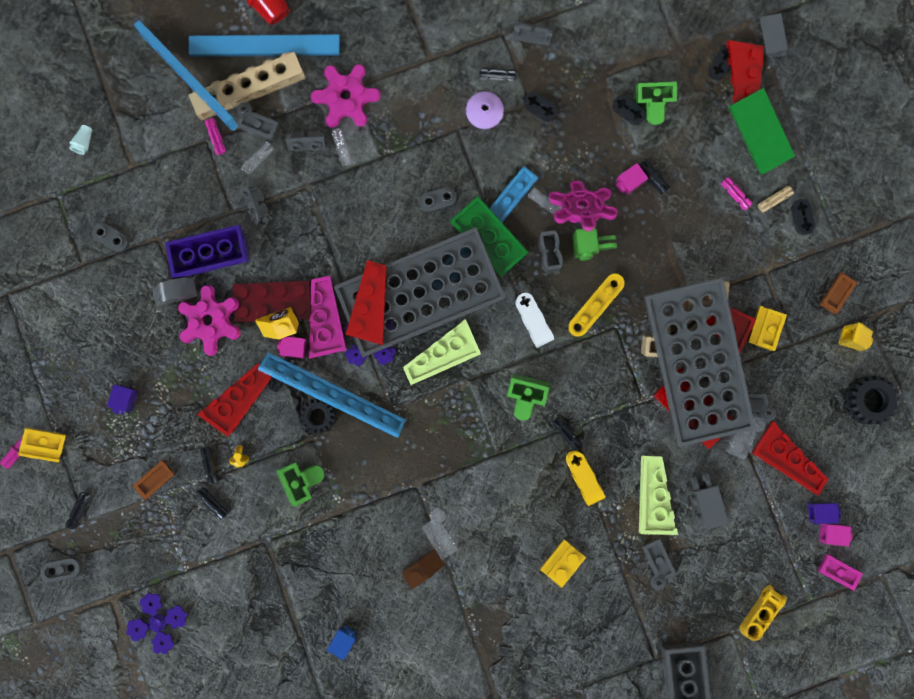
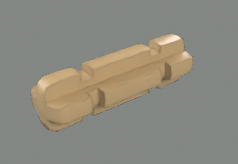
[758,186,794,213]

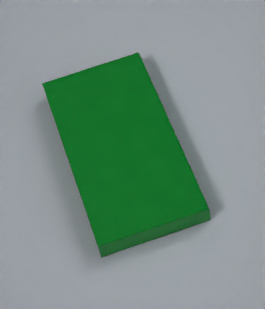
[728,88,795,175]
[450,196,529,278]

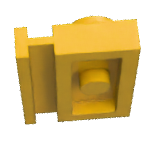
[747,306,787,351]
[18,427,66,463]
[540,539,586,588]

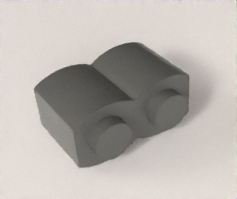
[538,230,563,273]

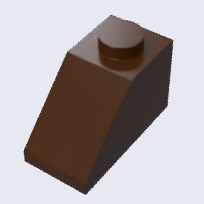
[401,548,445,590]

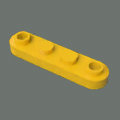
[568,274,625,337]

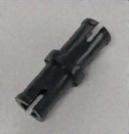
[639,158,671,195]

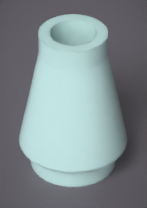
[70,125,93,155]

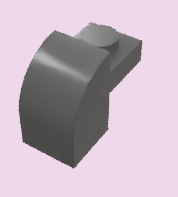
[152,277,197,307]

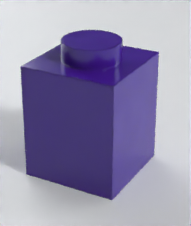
[106,384,138,415]
[808,502,841,524]

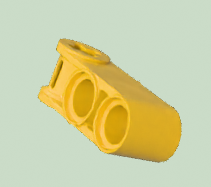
[566,451,606,506]
[740,585,787,641]

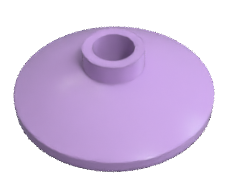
[466,92,504,129]

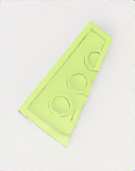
[403,319,481,385]
[639,456,678,535]

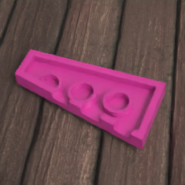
[309,276,347,359]

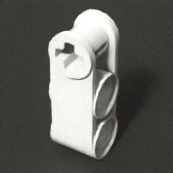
[515,293,554,348]

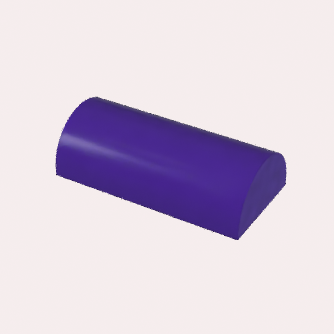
[165,224,250,279]

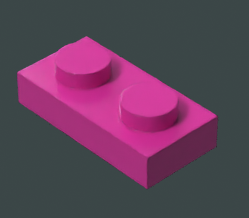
[817,554,863,591]

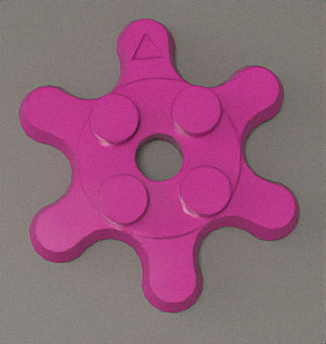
[311,64,381,128]
[548,181,618,231]
[178,285,241,356]

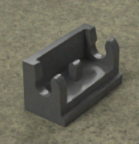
[760,13,788,58]

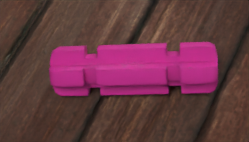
[205,118,226,155]
[721,177,752,210]

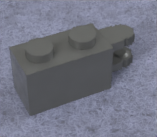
[690,472,729,530]

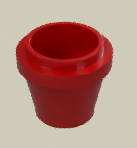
[246,0,290,25]

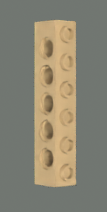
[189,52,305,121]

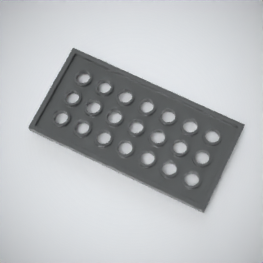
[334,227,506,358]
[644,277,755,447]

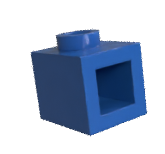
[327,626,357,660]

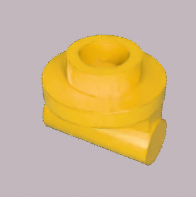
[229,445,249,467]

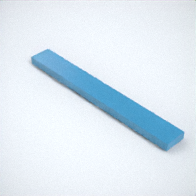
[134,20,238,131]
[189,35,340,57]
[432,166,539,290]
[258,352,406,438]

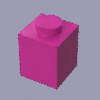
[616,163,648,195]
[277,337,308,359]
[819,523,853,546]

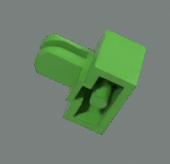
[635,82,677,125]
[572,227,617,261]
[507,373,550,420]
[276,463,324,507]

